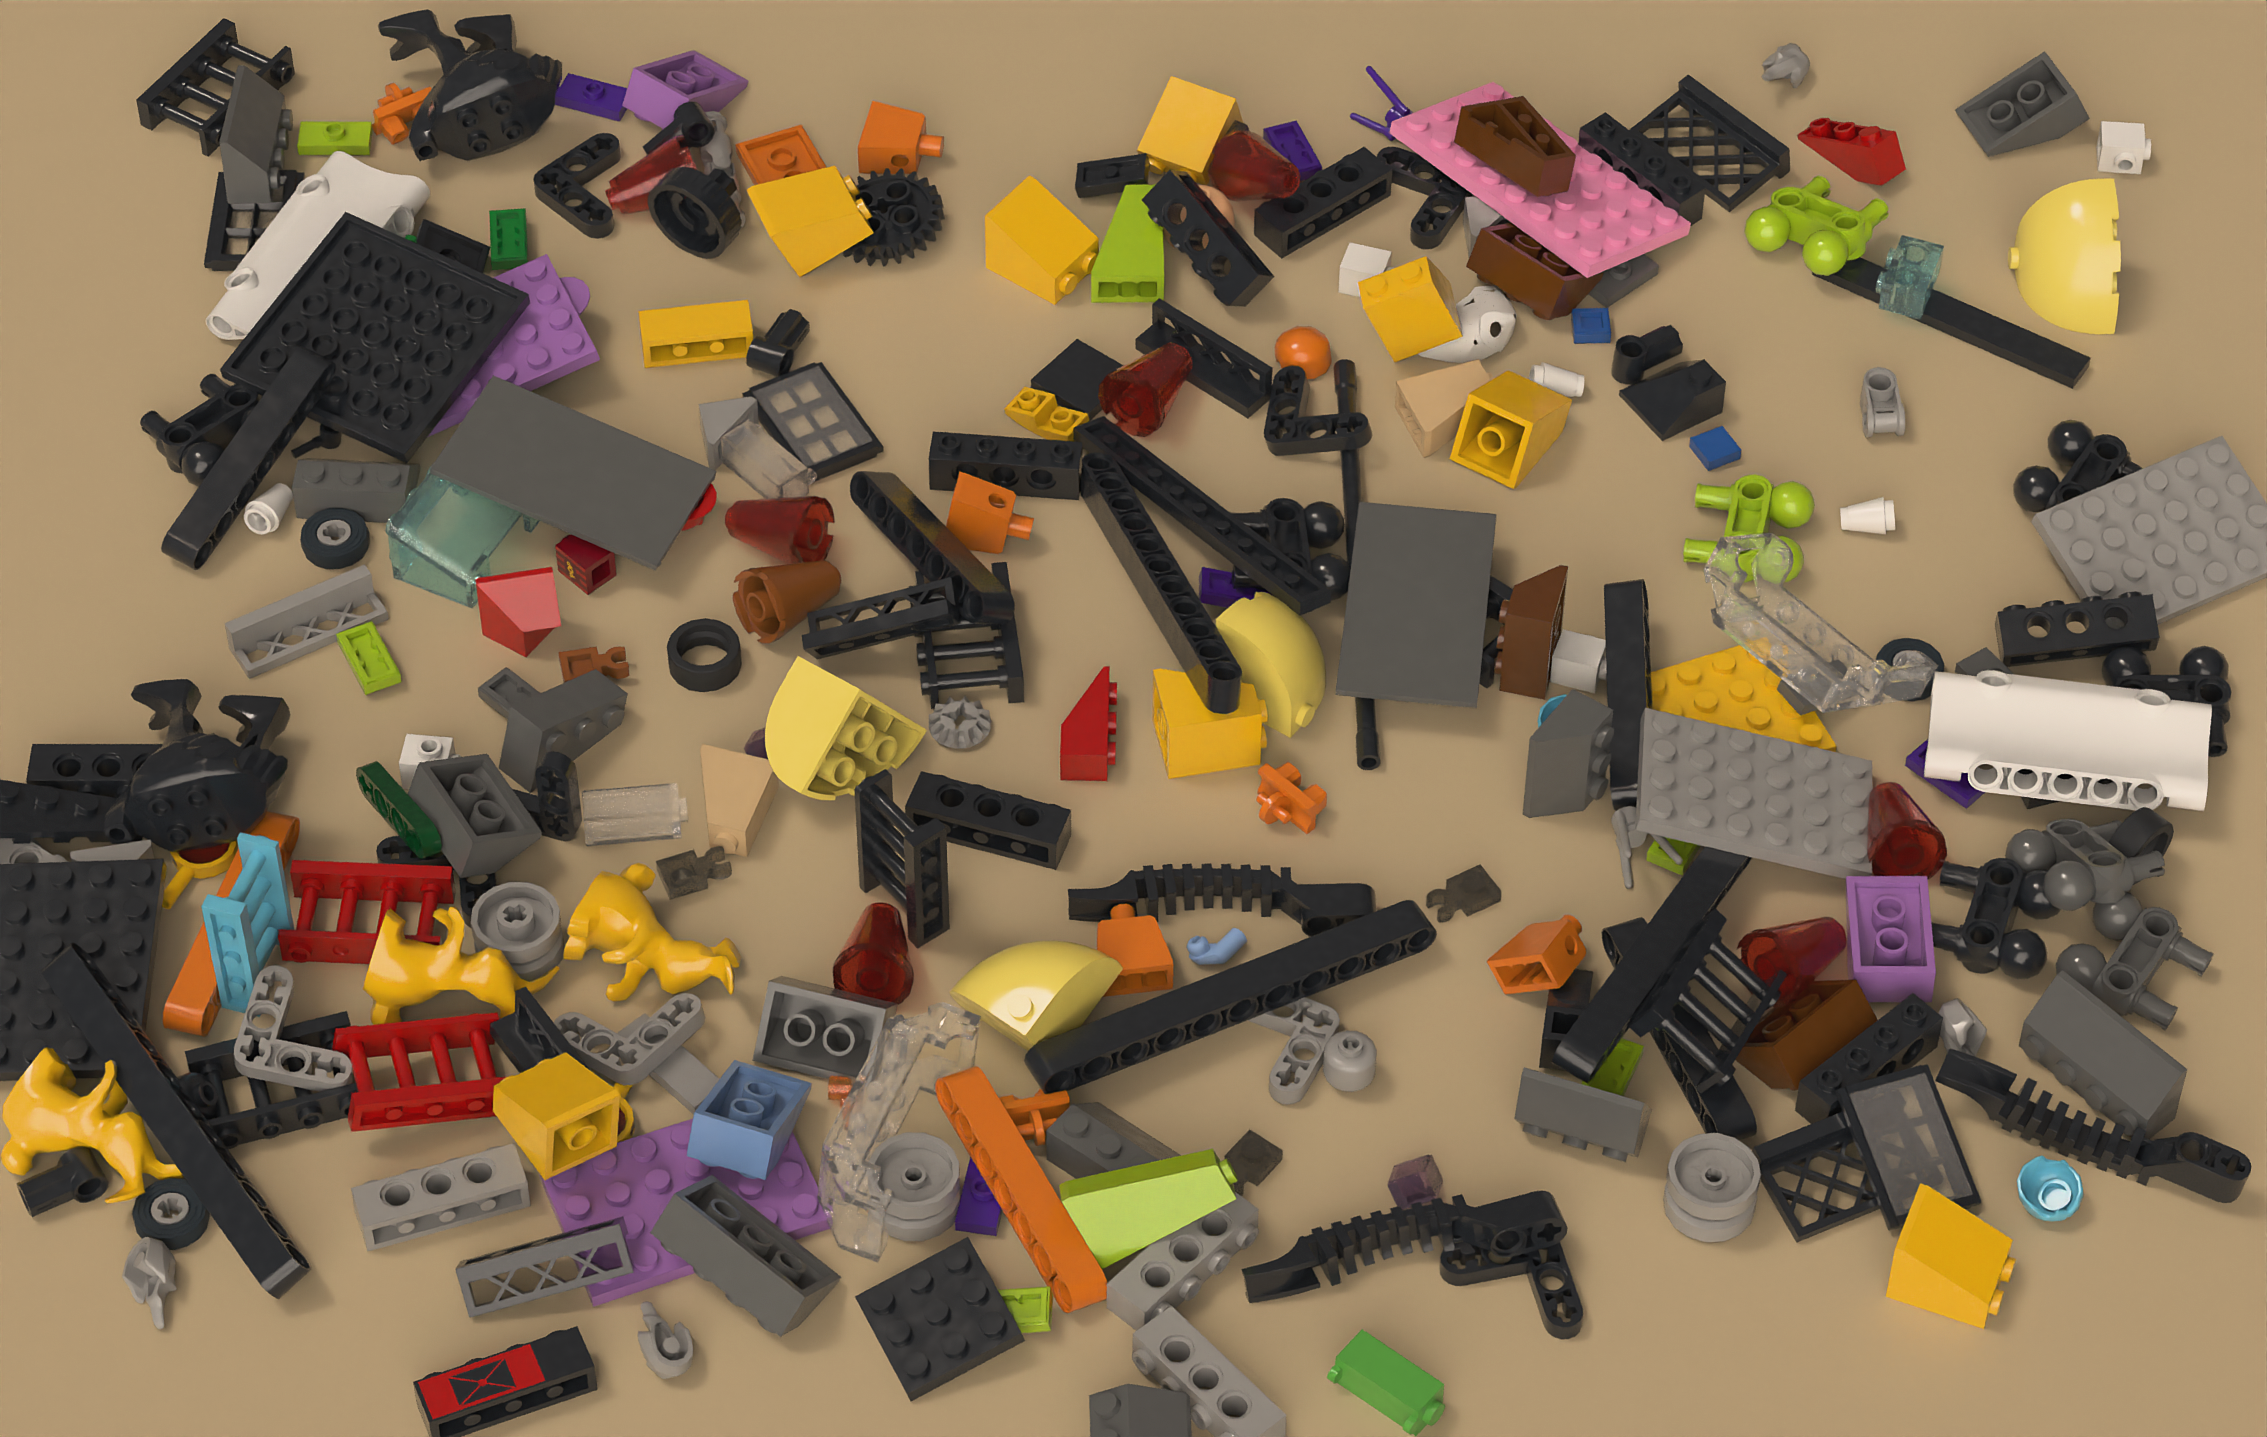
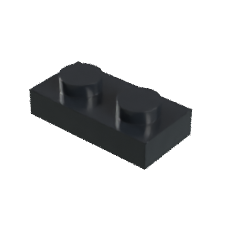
[1075,153,1150,198]

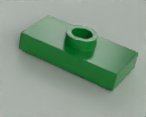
[489,208,528,270]

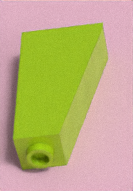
[1091,184,1164,303]
[1059,1149,1238,1269]

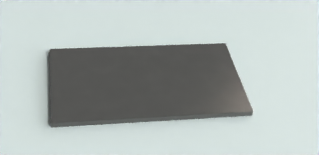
[430,375,716,571]
[1335,502,1497,708]

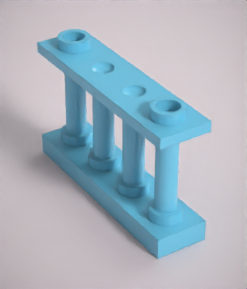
[201,832,295,1017]

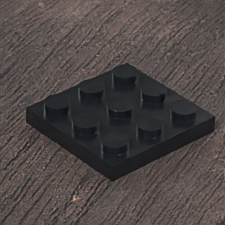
[855,1237,1025,1401]

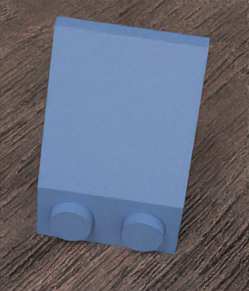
[686,1060,812,1180]

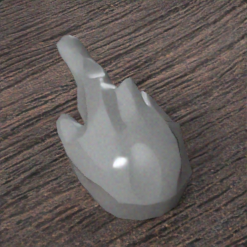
[1762,43,1810,88]
[1938,998,1987,1057]
[122,1237,177,1329]
[637,1301,693,1379]

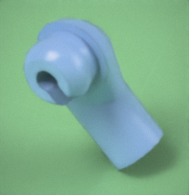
[1187,928,1247,965]

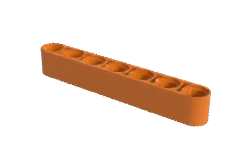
[162,811,300,1037]
[935,1066,1108,1313]

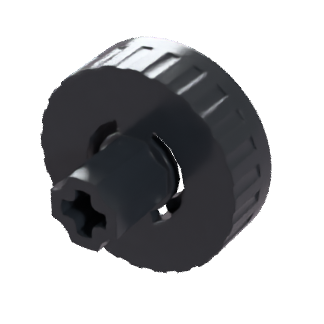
[648,166,742,259]

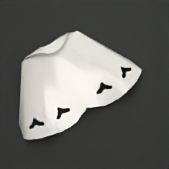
[1419,286,1517,363]

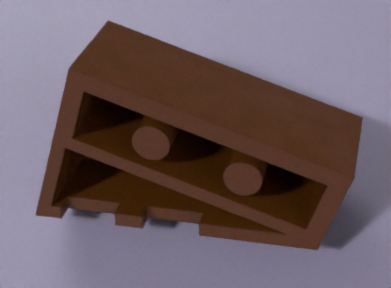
[1454,96,1576,197]

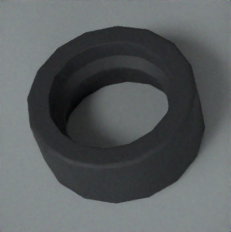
[667,618,742,692]
[2108,807,2174,885]

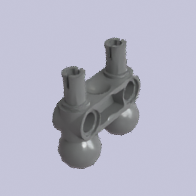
[2005,819,2165,911]
[2056,892,2214,1030]

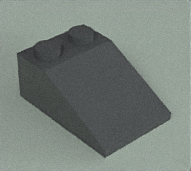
[1955,51,2090,157]

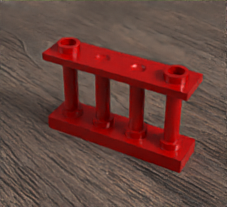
[278,860,456,964]
[332,1012,506,1132]

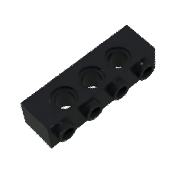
[1578,112,1706,226]
[1254,147,1392,259]
[1142,169,1275,307]
[928,431,1083,500]
[1995,591,2160,667]
[26,744,163,798]
[905,771,1071,870]
[1795,993,1943,1124]

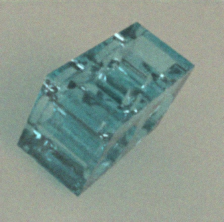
[1875,235,1944,320]

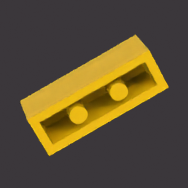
[638,300,753,368]

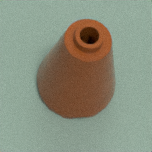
[733,560,841,643]

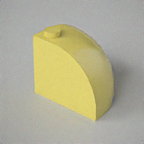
[2008,178,2121,334]
[1216,592,1326,738]
[765,656,927,800]
[949,941,1123,1051]

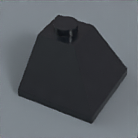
[1619,359,1726,441]

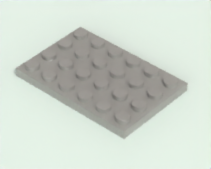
[2031,436,2267,629]
[1635,708,1872,879]

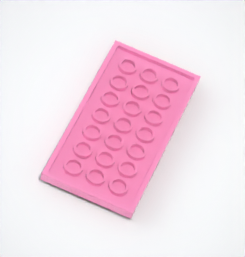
[1389,82,1691,278]

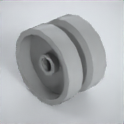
[471,882,564,982]
[867,1132,960,1241]
[1663,1133,1761,1242]

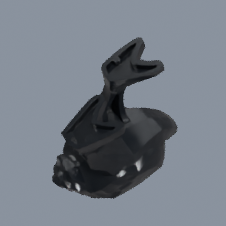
[378,9,562,161]
[103,679,291,852]

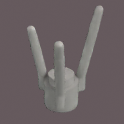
[1611,806,1683,889]

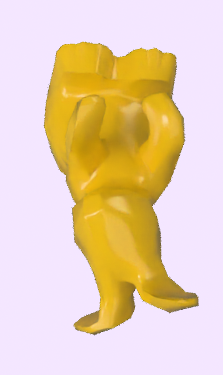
[563,863,741,1002]
[363,906,560,1025]
[1,1047,184,1204]

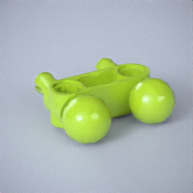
[1744,175,1889,276]
[1683,475,1815,584]

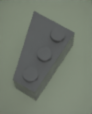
[499,669,628,793]

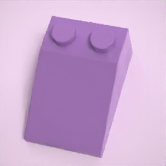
[622,50,748,130]
[1846,876,1936,1002]

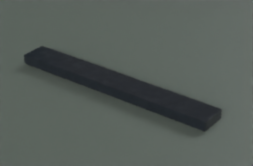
[1812,257,2091,389]

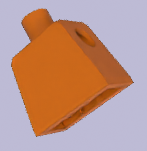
[858,101,944,174]
[946,472,1034,554]
[1097,904,1174,997]
[1487,915,1586,995]

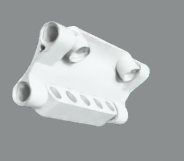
[206,151,430,340]
[1924,670,2212,811]

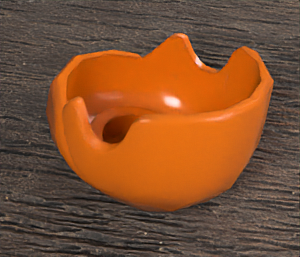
[1275,326,1332,379]

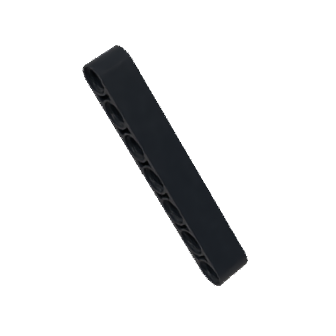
[161,346,336,570]
[850,471,1015,624]
[1604,579,1652,811]
[1601,917,1757,1140]

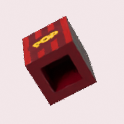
[555,534,617,595]

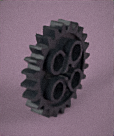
[843,168,945,267]

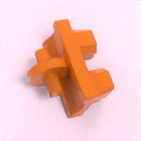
[372,83,432,145]
[1256,762,1327,834]
[999,1089,1070,1146]

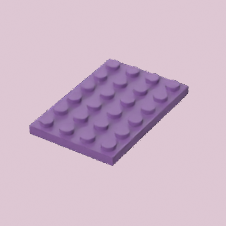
[427,254,600,438]
[539,1119,833,1307]

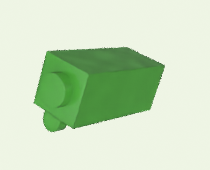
[1327,1329,1445,1436]

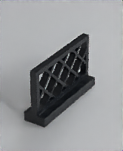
[1630,74,1790,212]
[1752,1090,1944,1243]

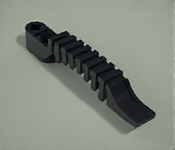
[1068,863,1377,937]
[1935,1049,2252,1203]
[1241,1190,1568,1303]

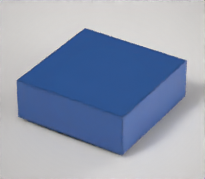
[1571,308,1611,344]
[1689,426,1741,471]

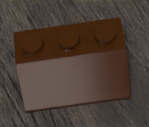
[1466,223,1604,320]
[1494,565,1568,700]
[1736,979,1878,1091]

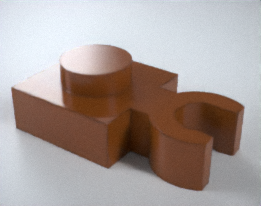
[558,646,629,683]

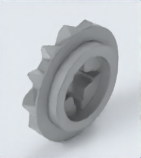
[929,695,991,749]

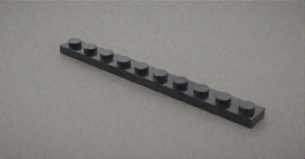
[1073,416,1331,616]

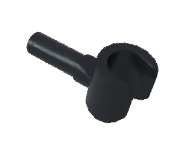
[291,424,342,459]

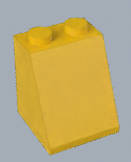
[1137,76,1245,185]
[746,166,874,277]
[985,175,1099,305]
[1358,256,1463,362]
[1450,370,1572,489]
[1152,668,1268,779]
[493,1052,620,1180]
[1886,1183,2016,1329]

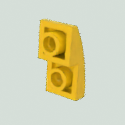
[1004,387,1090,441]

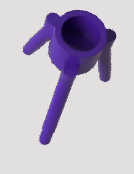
[1350,66,1413,141]

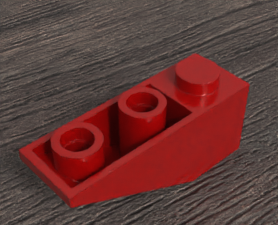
[1797,118,1906,186]
[1060,666,1117,781]

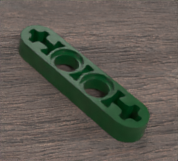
[356,761,442,859]

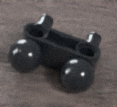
[140,374,260,487]
[2013,420,2143,512]
[1230,498,1351,601]
[2102,646,2231,757]
[1931,858,2061,979]

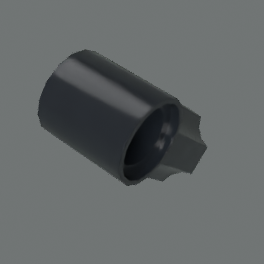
[642,102,715,170]
[746,309,810,377]
[1611,324,1683,385]
[16,1147,109,1217]

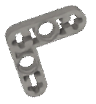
[234,965,353,1092]
[554,993,706,1085]
[1248,997,1340,1105]

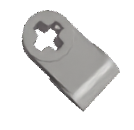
[1860,367,1905,437]

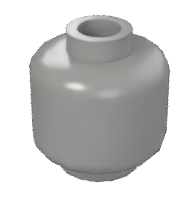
[1323,1030,1377,1092]

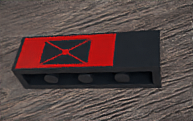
[413,1326,597,1437]

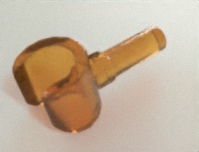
[828,1076,854,1132]

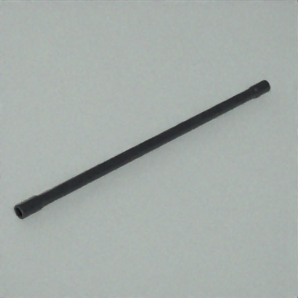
[1333,359,1381,770]

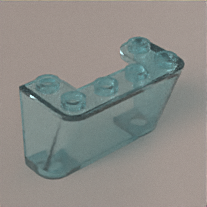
[385,466,540,609]

